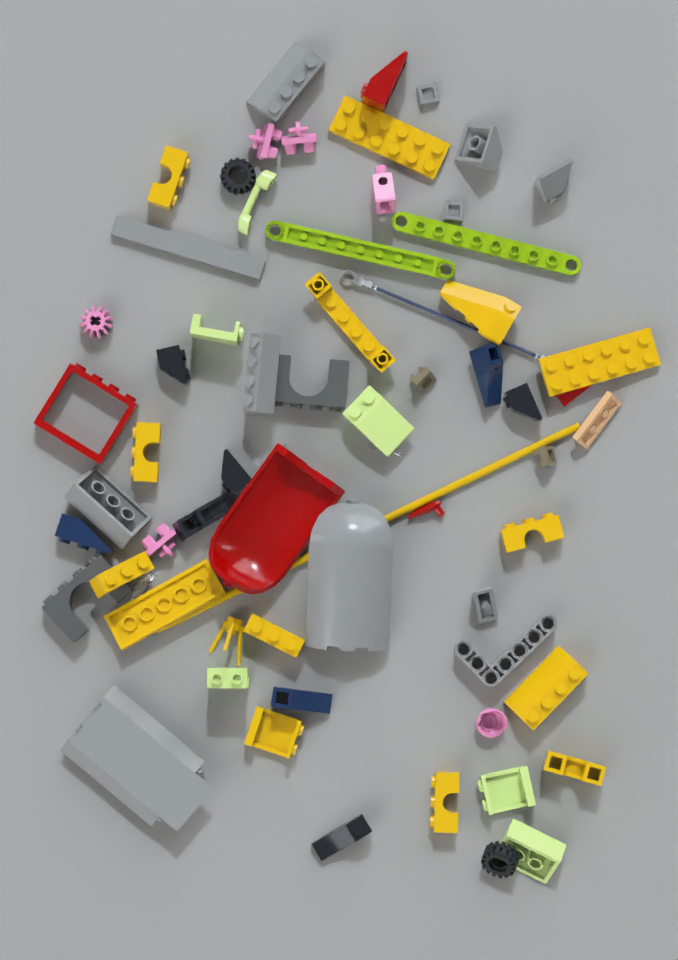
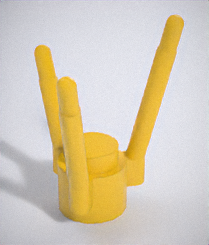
[209,616,244,666]

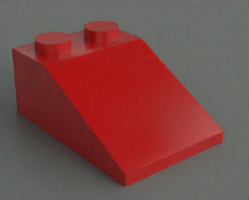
[360,51,408,113]

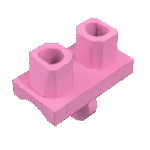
[281,122,317,155]
[248,123,282,160]
[142,523,177,558]

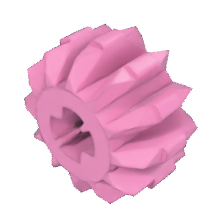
[80,305,113,339]

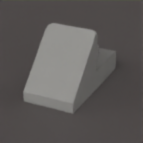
[472,586,498,624]

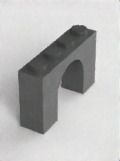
[274,354,350,412]
[41,555,133,643]

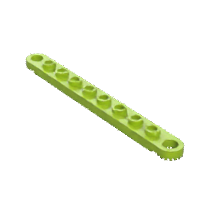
[391,212,581,276]
[265,220,456,280]

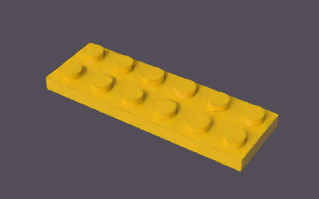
[328,95,450,180]
[538,327,661,397]
[104,559,226,651]

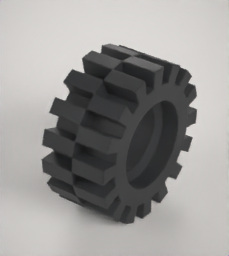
[220,158,256,195]
[481,841,520,878]

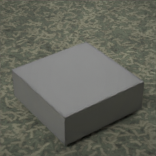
[417,83,440,107]
[443,200,465,222]

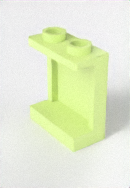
[190,314,244,346]
[207,667,249,689]
[477,765,536,815]

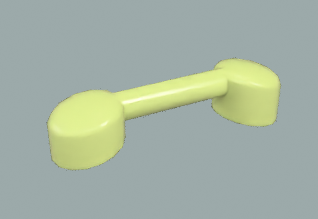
[238,170,278,235]

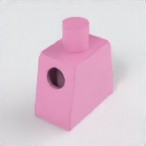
[372,165,396,215]

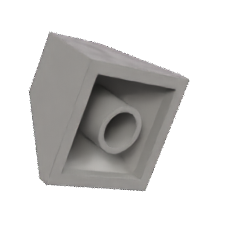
[454,123,503,171]
[534,158,573,204]

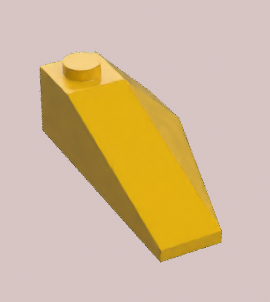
[439,280,522,346]

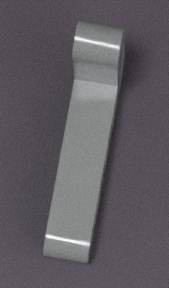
[454,615,557,687]

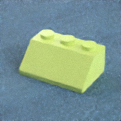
[496,819,566,884]

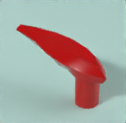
[407,501,445,519]

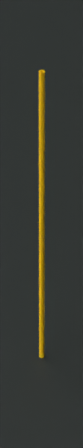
[157,422,580,634]

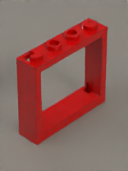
[33,363,139,465]

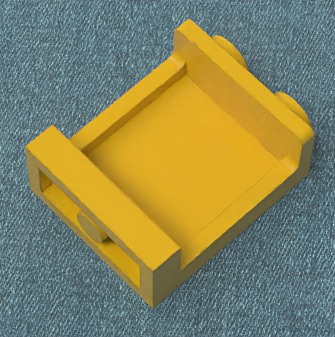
[244,705,304,759]

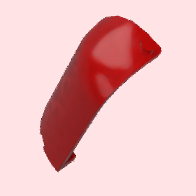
[208,443,345,595]

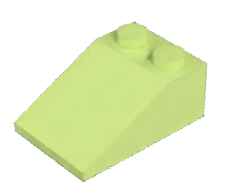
[342,385,415,457]

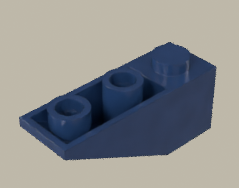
[469,343,503,408]
[55,513,114,556]
[271,686,333,714]

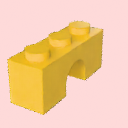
[147,145,191,211]
[130,422,162,483]
[500,512,564,553]
[89,551,154,599]
[243,613,305,658]
[542,750,606,786]
[430,771,460,833]

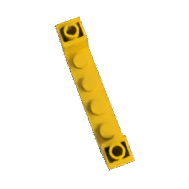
[304,272,396,373]

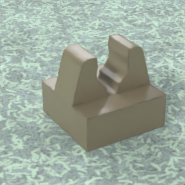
[410,366,437,394]
[533,446,557,467]

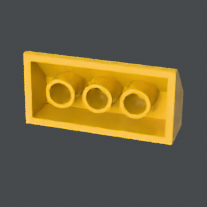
[504,646,589,731]

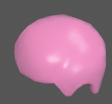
[476,708,508,738]

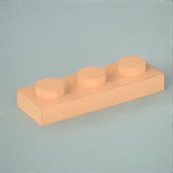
[572,391,622,450]

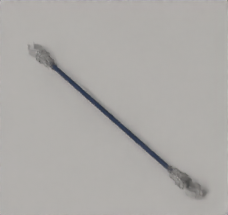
[340,270,547,360]

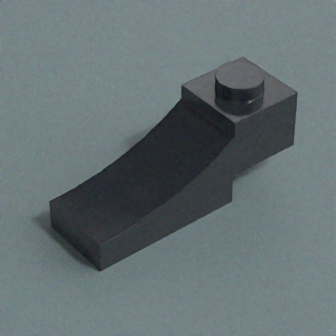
[172,493,233,541]
[311,813,372,861]

